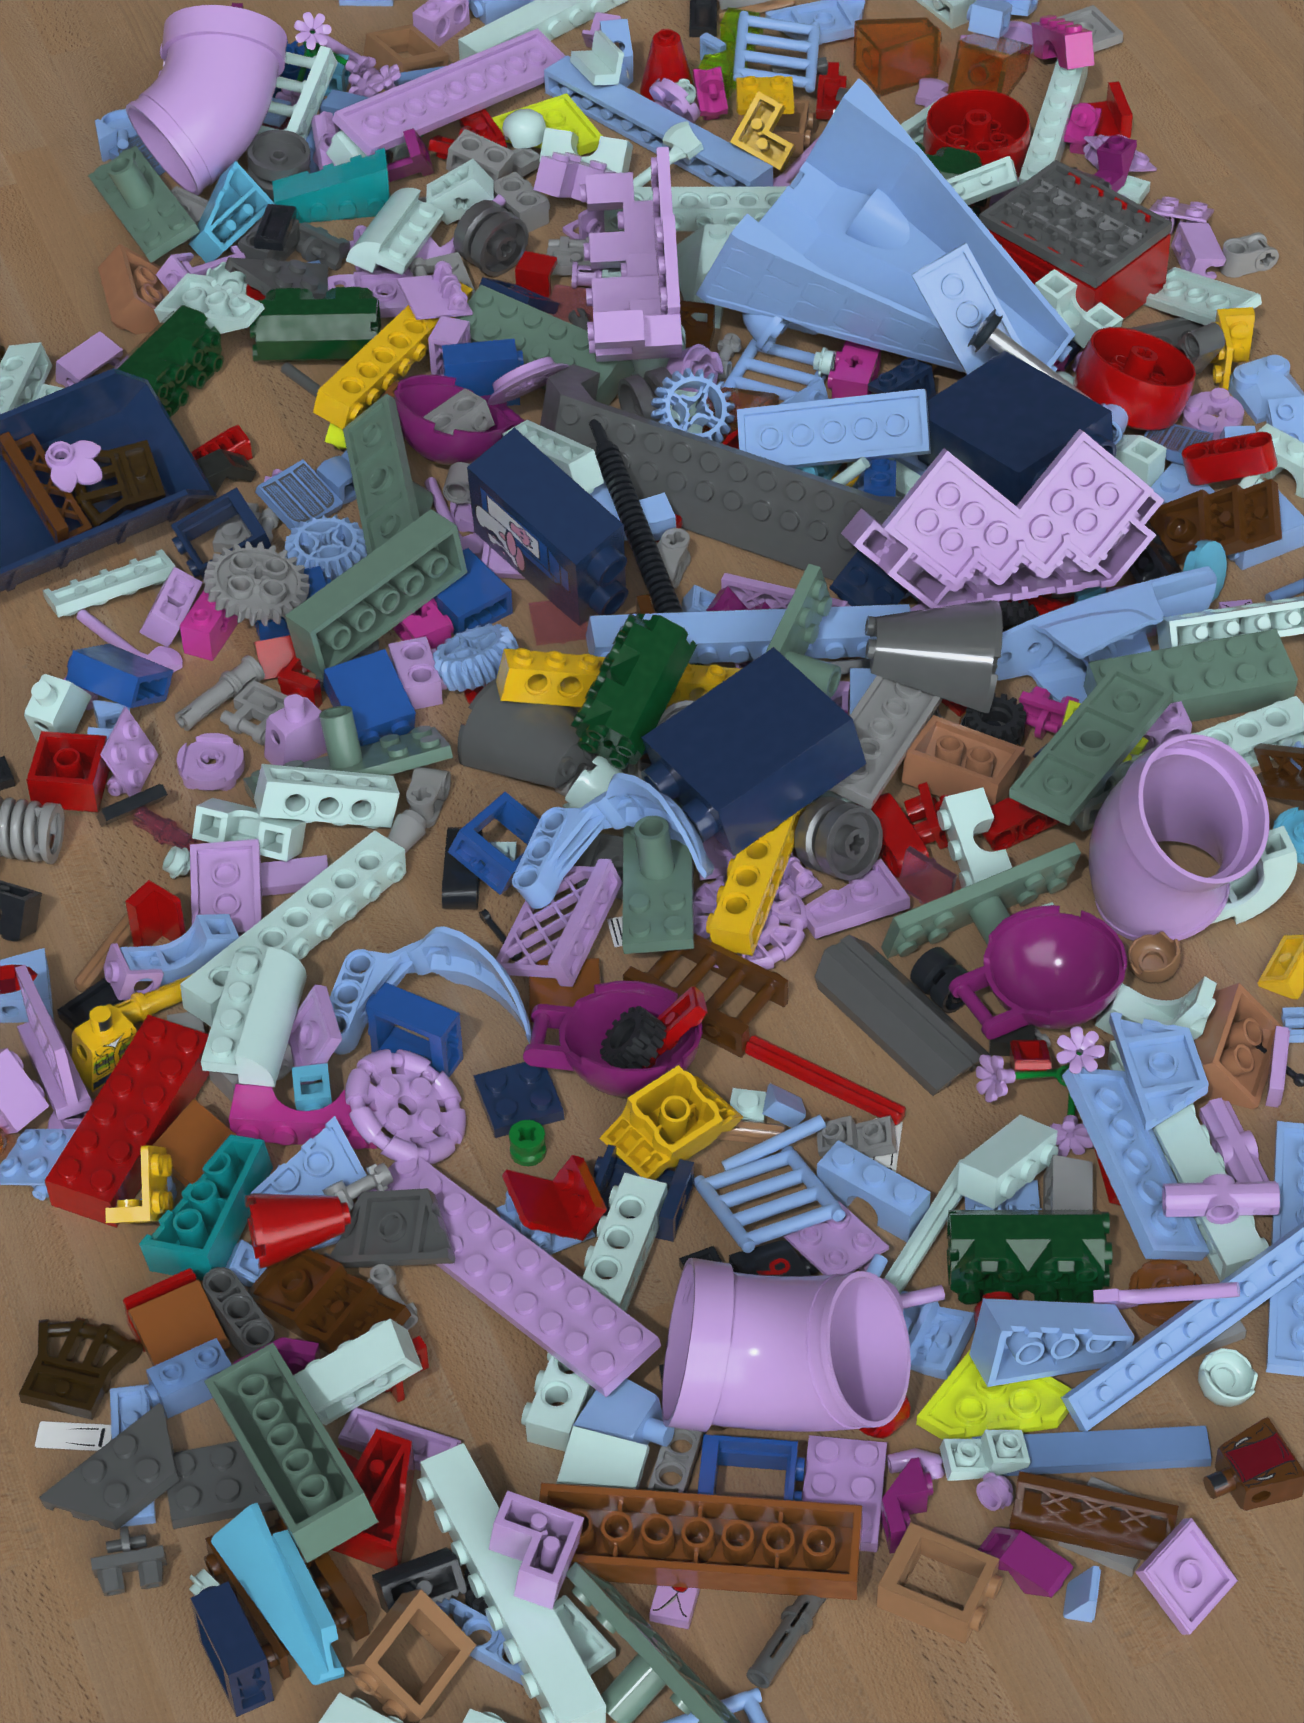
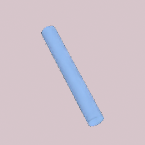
[721,1114,826,1171]

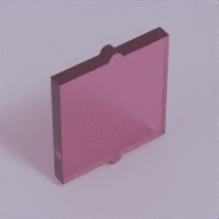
[545,285,593,322]
[529,600,587,646]
[899,846,957,904]

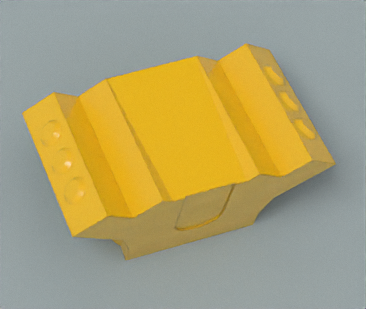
[599,1065,743,1180]

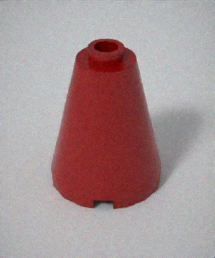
[640,29,695,102]
[245,1193,351,1269]

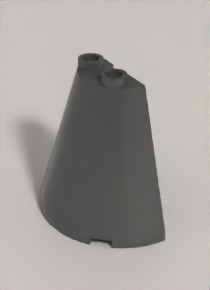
[865,600,1003,713]
[457,679,599,788]

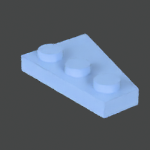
[251,1116,367,1195]

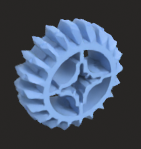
[651,368,735,443]
[285,514,367,581]
[432,624,519,692]

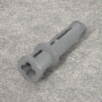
[175,655,265,731]

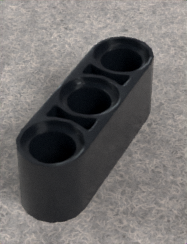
[442,827,483,910]

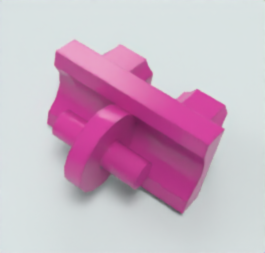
[693,67,728,120]
[1064,103,1102,155]
[1019,686,1079,739]

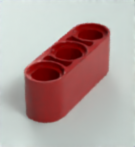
[1181,432,1278,485]
[856,793,930,878]
[981,797,1060,851]

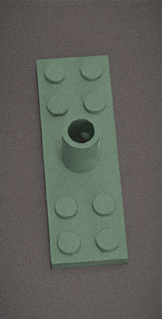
[88,145,200,263]
[343,394,433,555]
[765,564,841,698]
[1009,665,1174,826]
[243,706,453,805]
[622,799,694,954]
[881,841,1081,959]
[566,1562,741,1723]

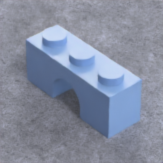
[817,1140,931,1242]

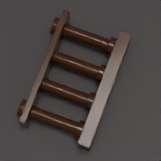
[623,933,788,1058]
[204,1513,370,1680]

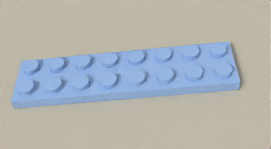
[1266,1121,1304,1377]

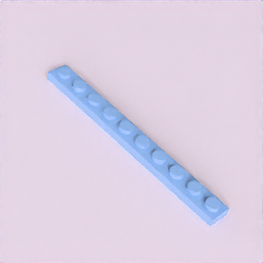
[1061,1222,1304,1431]

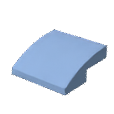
[901,1291,975,1380]

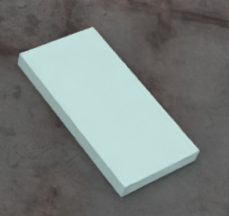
[1143,267,1262,325]

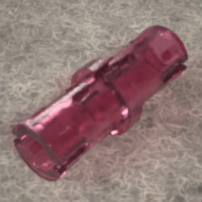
[133,807,198,852]

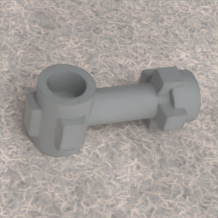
[717,333,741,380]
[322,1163,393,1211]
[367,1264,418,1330]

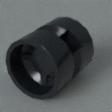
[910,947,975,1013]

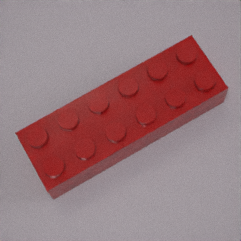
[45,1015,209,1228]

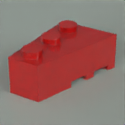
[331,1428,415,1570]

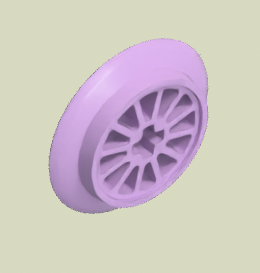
[488,357,569,405]

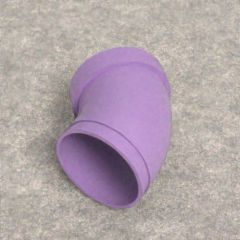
[126,5,287,196]
[1089,734,1270,941]
[661,1258,911,1432]

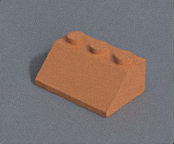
[98,244,169,335]
[901,715,1025,806]
[1194,983,1282,1109]

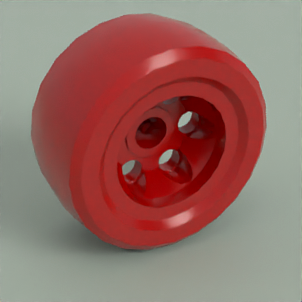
[923,89,1031,177]
[1073,327,1196,430]

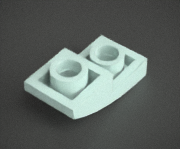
[939,1430,1031,1481]

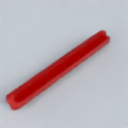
[745,1035,906,1125]

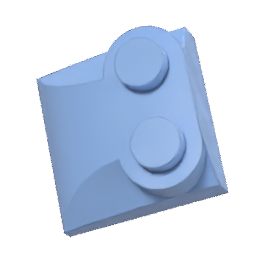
[1228,355,1304,424]

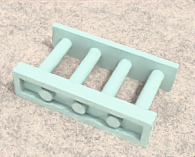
[256,46,338,140]

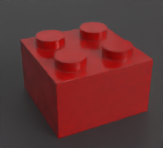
[26,731,110,812]

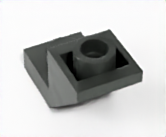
[196,449,257,494]

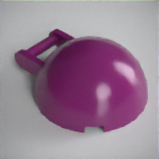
[393,375,530,466]
[949,905,1127,1040]
[523,981,702,1098]

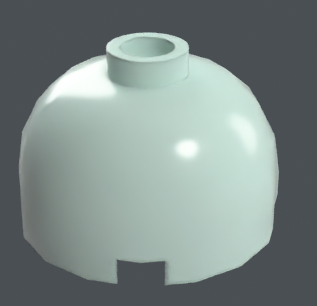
[563,755,624,808]

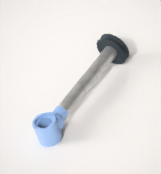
[967,309,1128,445]

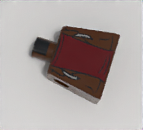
[1203,1417,1304,1511]

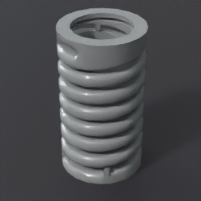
[0,796,65,864]

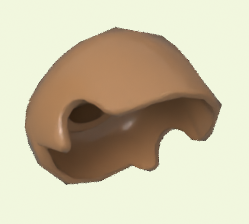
[1127,931,1181,983]

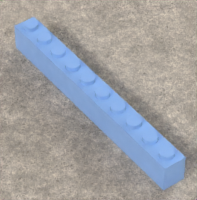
[544,55,773,187]
[586,604,910,664]

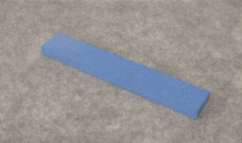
[972,1426,1212,1476]

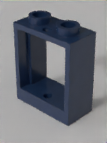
[171,487,272,581]
[190,1581,274,1717]

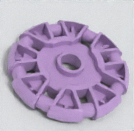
[694,873,808,970]
[345,1049,466,1165]

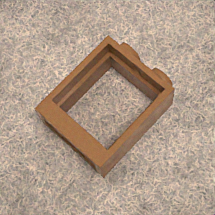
[363,24,449,73]
[736,100,814,158]
[877,1522,1003,1644]
[345,1589,477,1723]

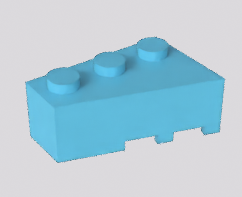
[189,161,275,263]

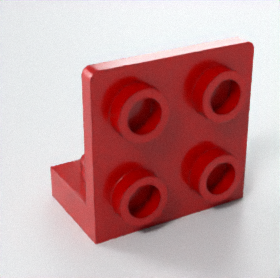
[502,1155,607,1241]

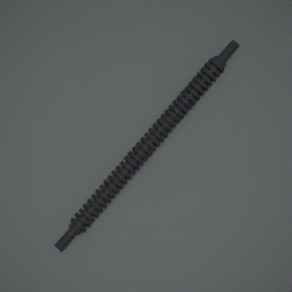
[589,419,704,666]

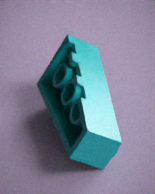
[272,148,390,224]
[139,1134,273,1281]

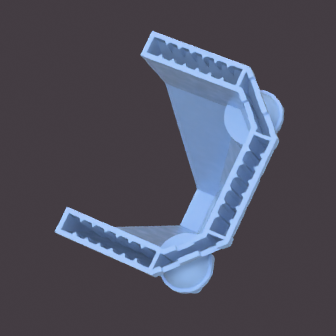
[696,78,1076,372]

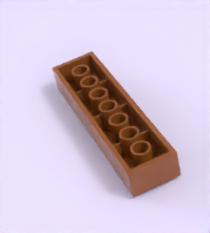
[539,1483,863,1600]

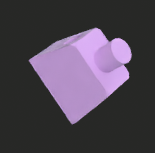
[264,694,327,766]

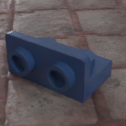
[868,358,936,401]
[829,550,908,606]

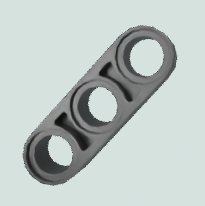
[1175,323,1225,375]
[203,1267,276,1357]

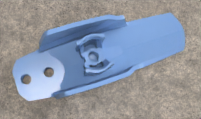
[995,566,1217,703]

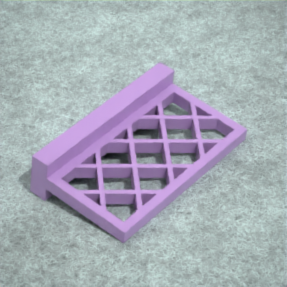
[496,859,623,987]
[15,965,92,1121]

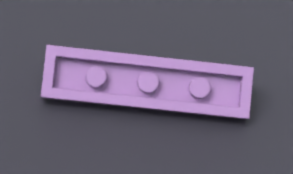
[721,573,851,609]

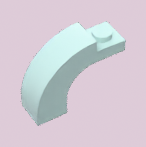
[1211,826,1297,925]
[1095,976,1217,1040]

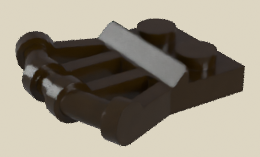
[73,440,166,528]
[19,1317,143,1420]

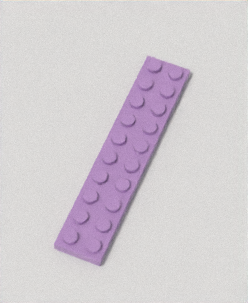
[332,28,565,156]
[357,1157,661,1397]

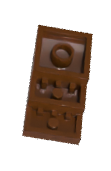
[1149,479,1282,564]
[248,1249,411,1354]

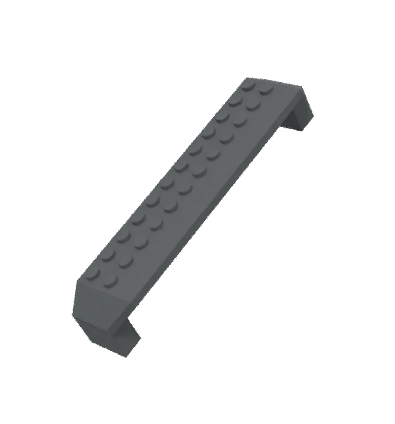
[540,364,904,580]

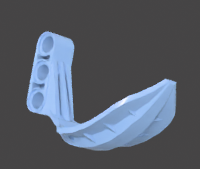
[512,773,715,909]
[330,926,532,1055]

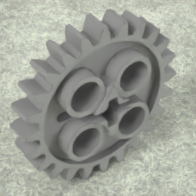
[203,541,310,626]

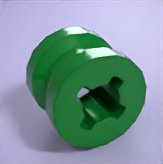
[509,1120,546,1167]

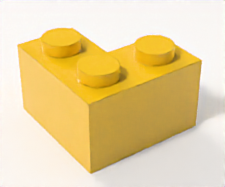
[730,91,796,173]

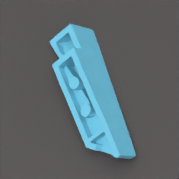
[211,1503,345,1685]

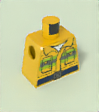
[72,1006,137,1092]

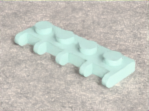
[43,549,175,617]

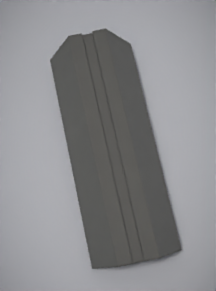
[815,935,992,1096]

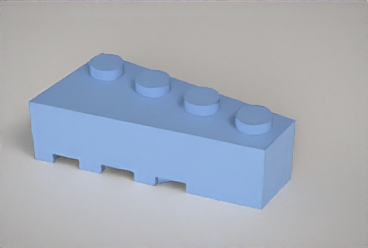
[969,1298,1135,1387]

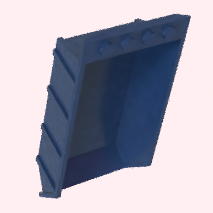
[0,368,217,592]

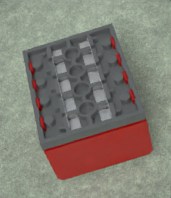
[979,160,1172,319]

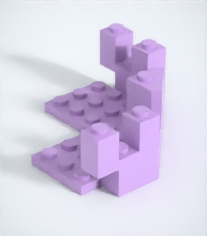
[580,147,682,362]
[841,429,1165,608]

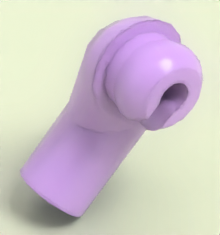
[886,1448,945,1480]

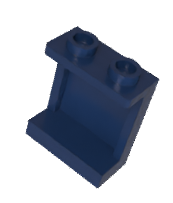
[594,1145,694,1242]

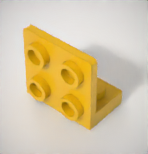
[736,75,794,115]
[1209,307,1255,390]
[105,1145,173,1224]

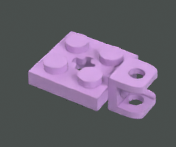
[328,270,413,318]

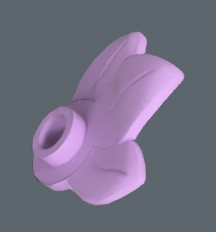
[45,440,103,493]

